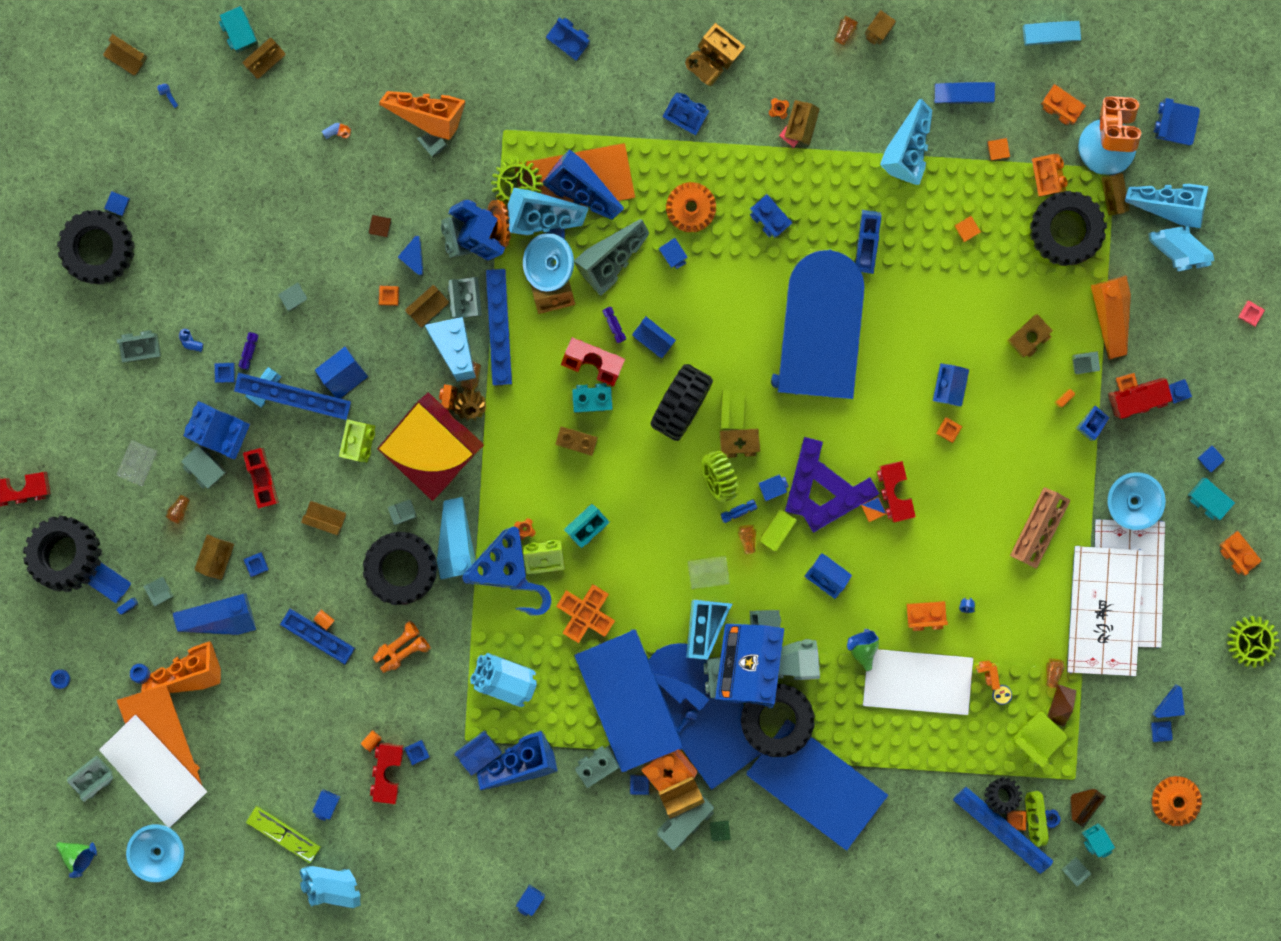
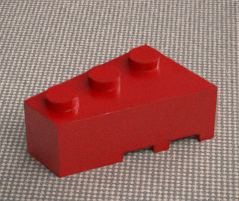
[1108,378,1173,419]

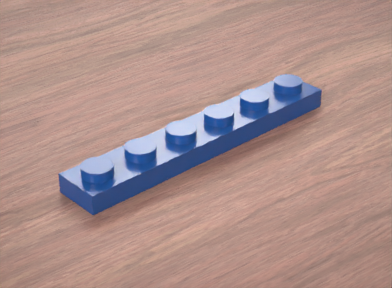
[486,269,512,385]
[234,373,351,420]
[953,787,1053,874]

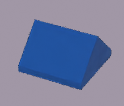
[315,347,368,398]

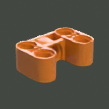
[1100,96,1141,152]

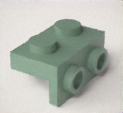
[441,217,473,258]
[448,277,482,318]
[117,330,161,363]
[67,755,113,802]

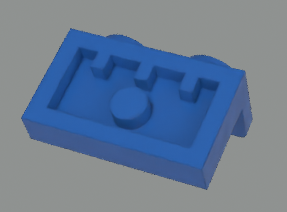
[546,17,590,61]
[662,93,710,135]
[749,194,792,238]

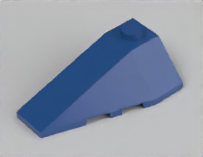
[542,149,624,220]
[172,593,256,635]
[477,731,558,790]

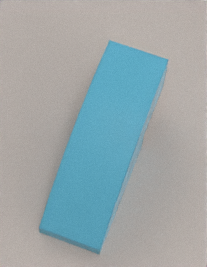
[1023,21,1081,46]

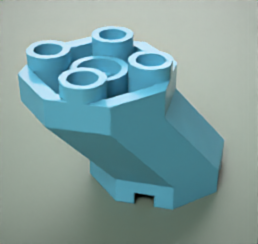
[1148,226,1214,272]
[470,653,537,707]
[300,866,361,908]

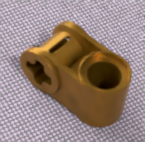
[685,50,724,86]

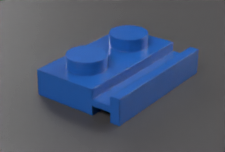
[454,731,502,776]

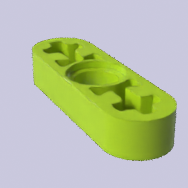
[1025,791,1049,847]

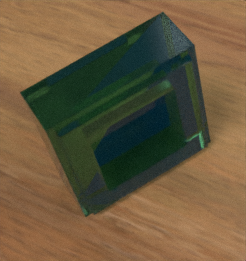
[709,820,731,842]

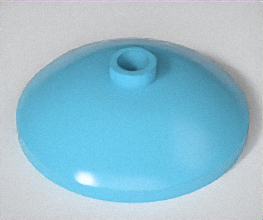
[1078,119,1136,175]
[523,233,574,291]
[1107,472,1166,530]
[126,824,184,882]

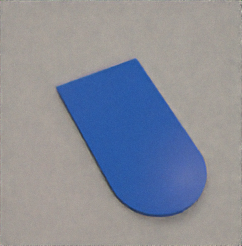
[778,249,864,399]
[649,643,762,790]

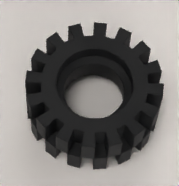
[984,777,1022,814]

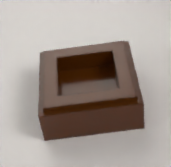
[368,215,391,238]

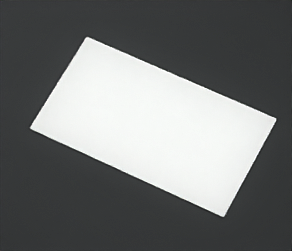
[863,649,973,715]
[99,715,207,828]

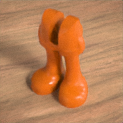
[373,621,431,673]

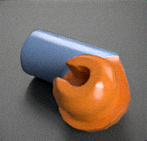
[322,123,351,139]

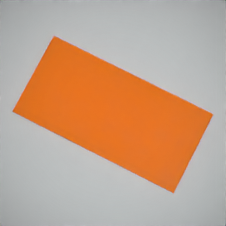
[515,143,635,207]
[117,685,202,785]

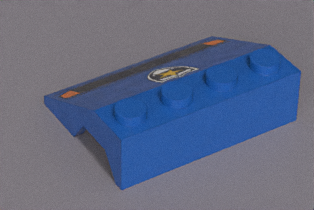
[715,624,784,708]

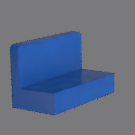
[632,316,676,358]
[933,363,969,407]
[804,553,852,599]
[88,562,131,603]

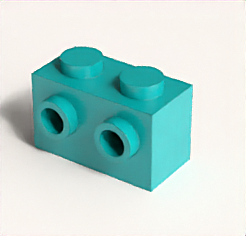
[219,6,259,53]
[572,383,613,413]
[1188,478,1235,520]
[564,504,610,548]
[1082,823,1115,858]

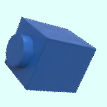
[659,238,687,269]
[758,474,789,501]
[312,789,340,821]
[516,884,545,916]

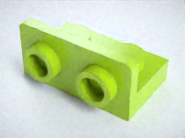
[339,419,376,463]
[523,540,565,575]

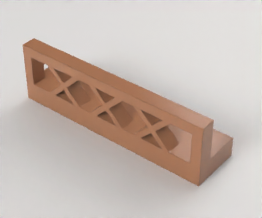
[1010,487,1071,569]

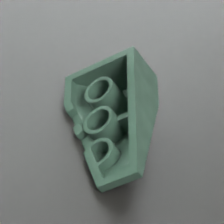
[574,219,650,295]
[778,639,820,680]

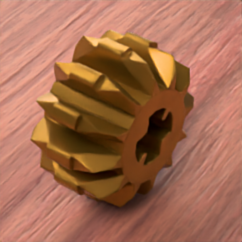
[454,389,486,422]

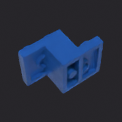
[448,200,505,261]
[183,401,250,460]

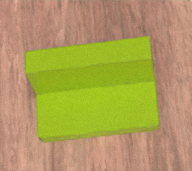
[720,390,745,430]
[759,509,797,552]

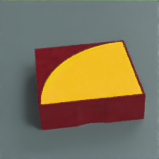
[377,392,484,501]

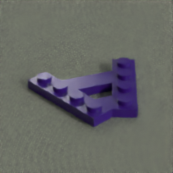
[785,437,880,533]

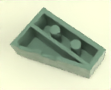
[657,792,714,851]

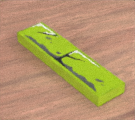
[246,806,321,863]

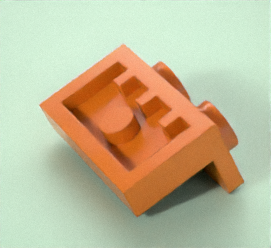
[1041,84,1086,126]
[1032,154,1068,197]
[439,384,458,411]
[1219,531,1262,576]
[906,601,948,631]
[975,660,1000,690]

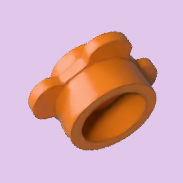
[769,98,789,119]
[514,518,536,540]

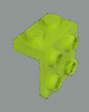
[1014,712,1067,768]

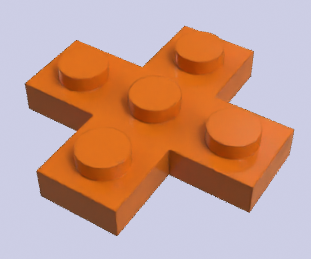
[556,584,615,643]

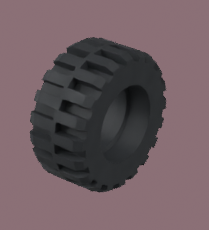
[1030,191,1107,266]
[57,210,135,285]
[650,364,713,441]
[23,516,102,592]
[363,532,437,605]
[741,684,815,757]

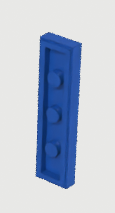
[280,608,355,664]

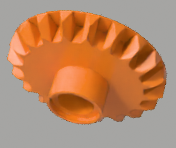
[666,182,716,232]
[487,200,511,249]
[1152,776,1202,826]

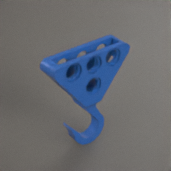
[462,527,551,616]

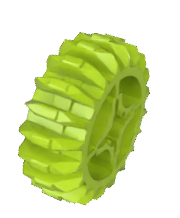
[491,157,543,208]
[701,451,739,502]
[1227,616,1280,668]

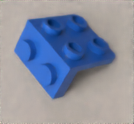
[1153,98,1200,145]

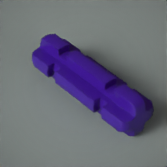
[602,306,626,343]
[238,332,259,370]

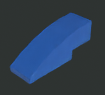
[935,82,995,104]
[855,210,882,274]
[654,673,710,711]

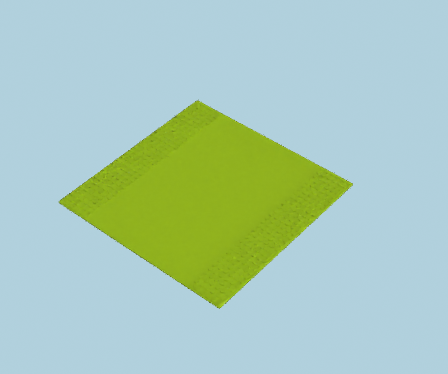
[465,130,1112,780]

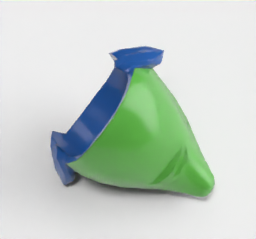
[847,629,879,671]
[56,842,97,878]

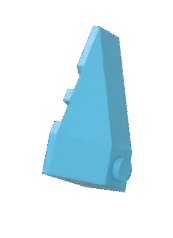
[880,99,932,185]
[1125,184,1208,228]
[508,188,589,235]
[437,497,476,580]

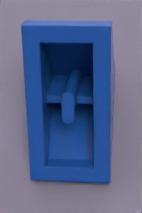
[398,236,423,276]
[1076,406,1110,441]
[1152,684,1185,718]

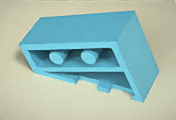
[425,317,476,382]
[686,600,732,660]

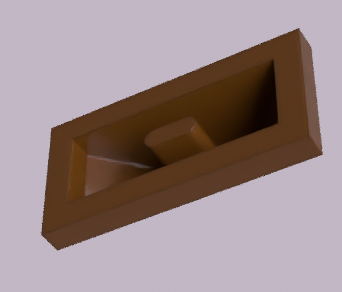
[1047,684,1077,727]
[1070,789,1106,828]

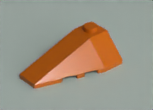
[379,91,465,140]
[1091,275,1131,359]
[141,641,221,693]

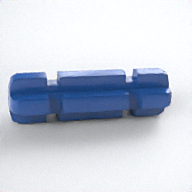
[721,500,757,523]

